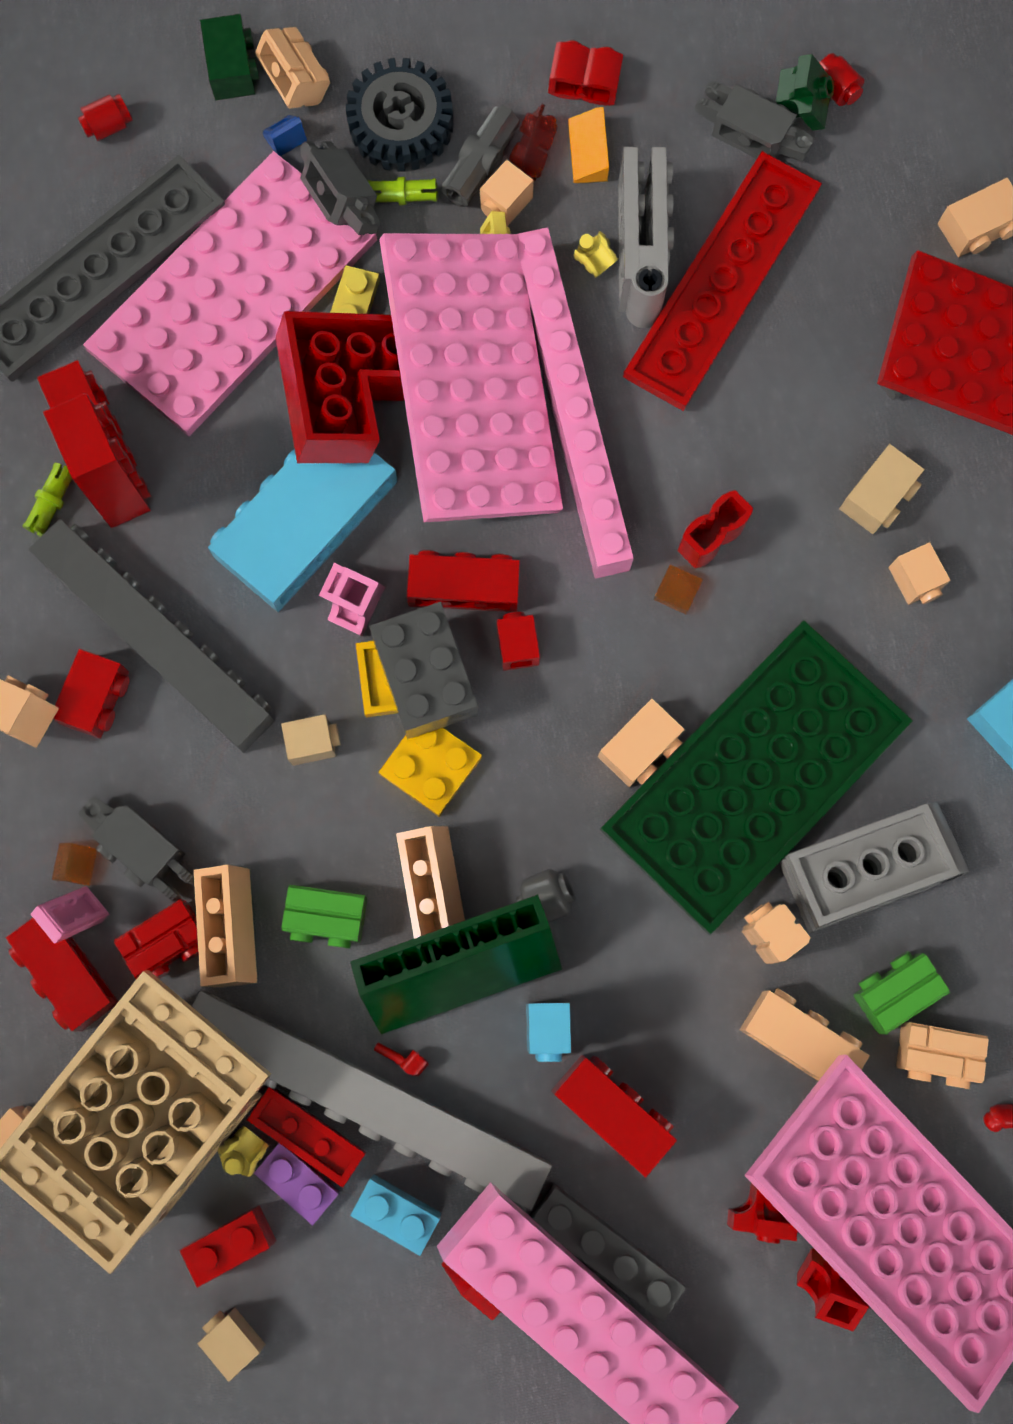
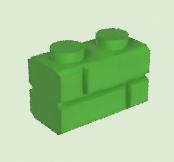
[281,885,367,949]
[853,951,950,1034]

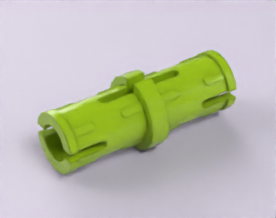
[367,177,438,205]
[22,462,72,536]

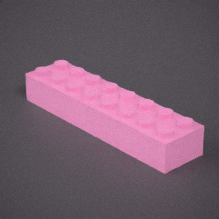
[437,1182,739,1424]

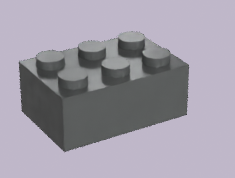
[369,602,478,740]

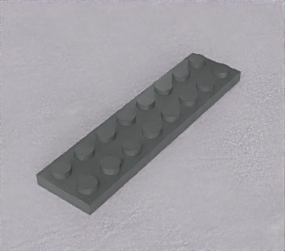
[0,154,225,382]

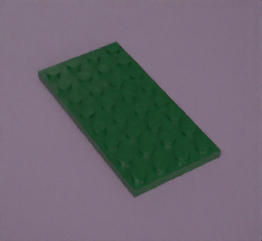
[600,620,913,935]

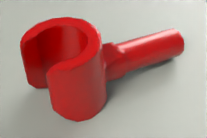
[374,1042,429,1076]

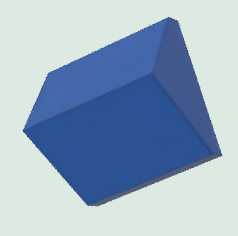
[262,115,307,156]

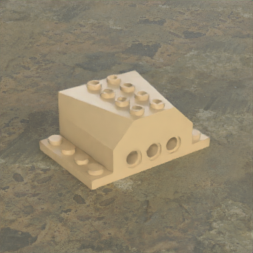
[0,970,272,1274]

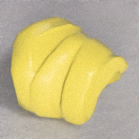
[573,231,618,278]
[218,1126,269,1177]

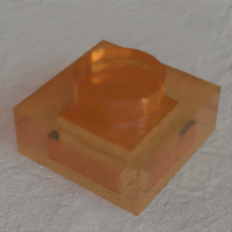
[654,564,703,614]

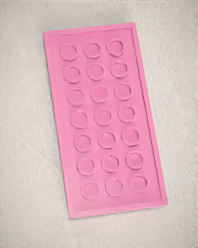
[83,151,377,437]
[379,233,563,523]
[744,1055,1013,1413]

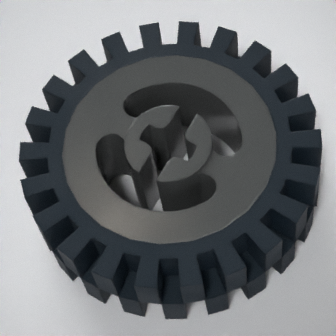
[346,58,454,172]

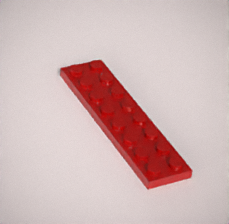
[623,151,822,411]

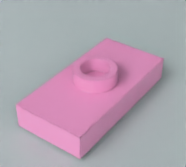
[31,886,110,944]

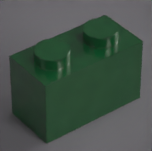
[200,14,259,101]

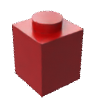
[497,612,540,671]

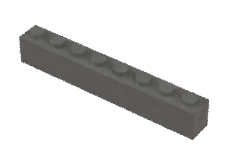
[28,519,275,753]

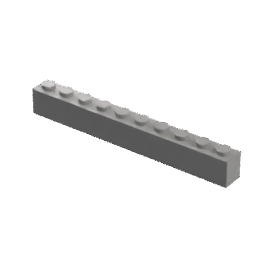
[192,991,552,1210]

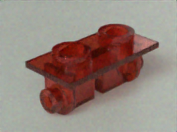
[509,103,558,182]

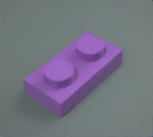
[254,1143,340,1226]

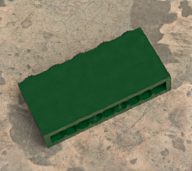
[350,894,562,1035]

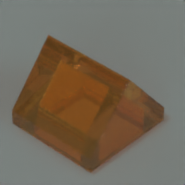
[52,843,97,886]

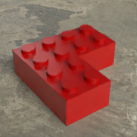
[275,311,405,463]
[37,360,152,528]

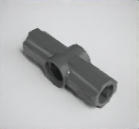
[442,105,520,207]

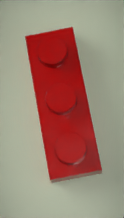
[247,1087,367,1188]

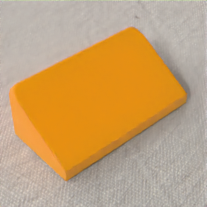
[568,107,609,183]

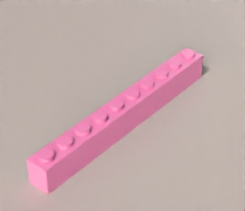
[518,227,634,579]

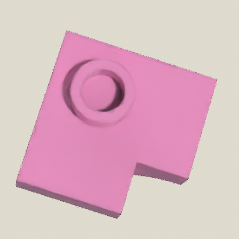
[319,563,385,636]

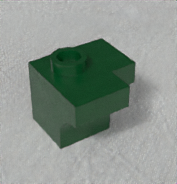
[776,54,834,131]

